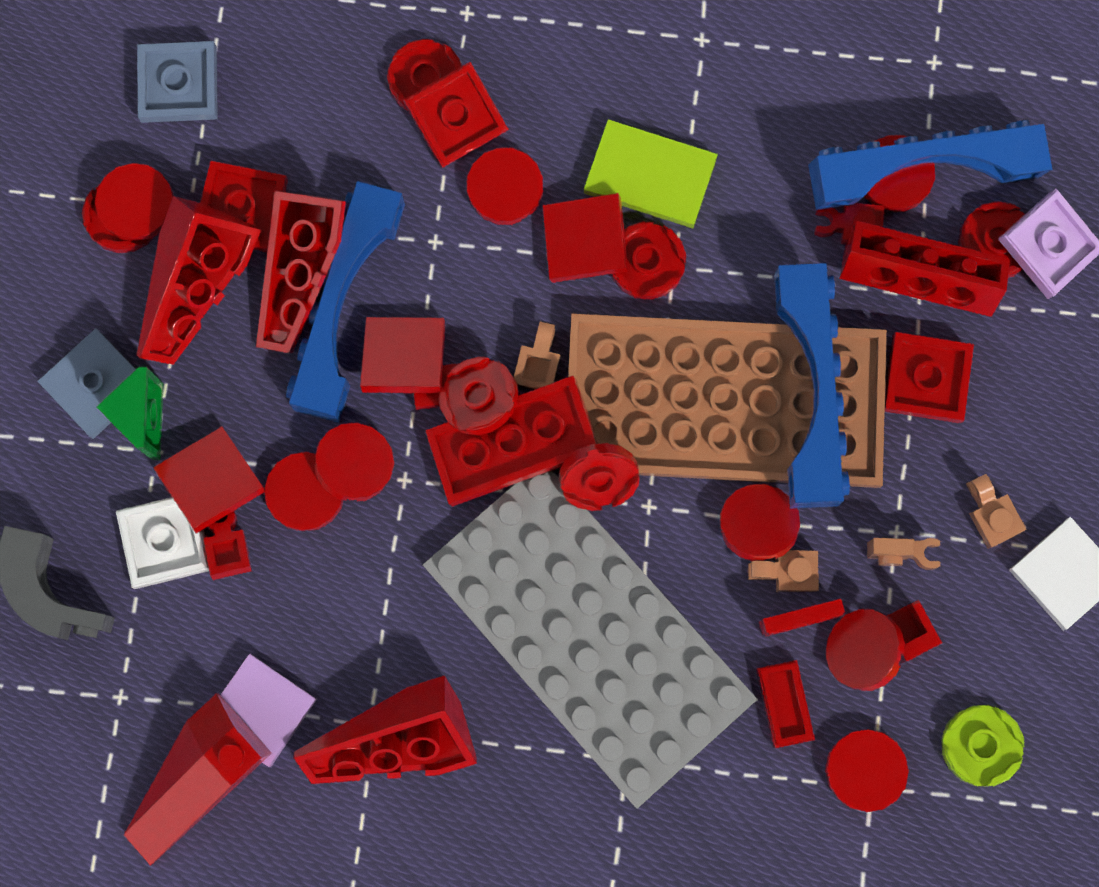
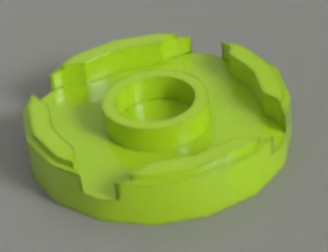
[941,705,1025,786]

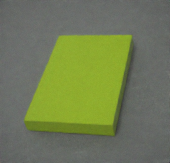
[584,119,718,229]

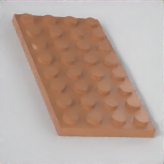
[568,314,887,488]

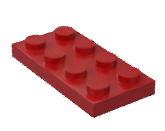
[425,376,598,507]

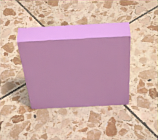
[998,189,1099,299]
[221,654,317,767]

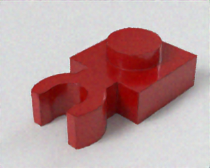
[814,203,884,244]
[203,511,252,580]

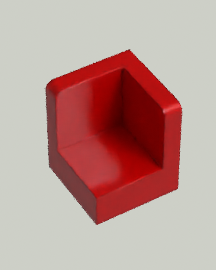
[887,600,942,664]

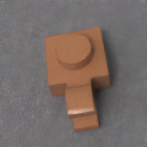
[514,322,560,390]
[966,474,1027,549]
[867,538,940,570]
[748,550,819,592]

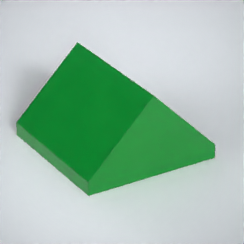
[97,367,163,460]

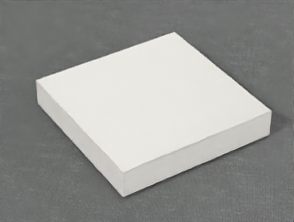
[116,497,209,589]
[1009,517,1099,631]

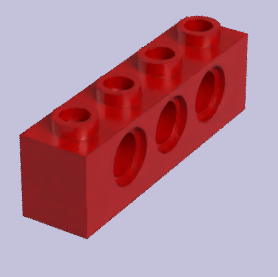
[839,220,1010,317]

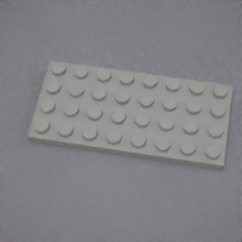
[423,470,758,809]

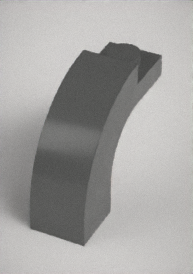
[0,526,115,640]

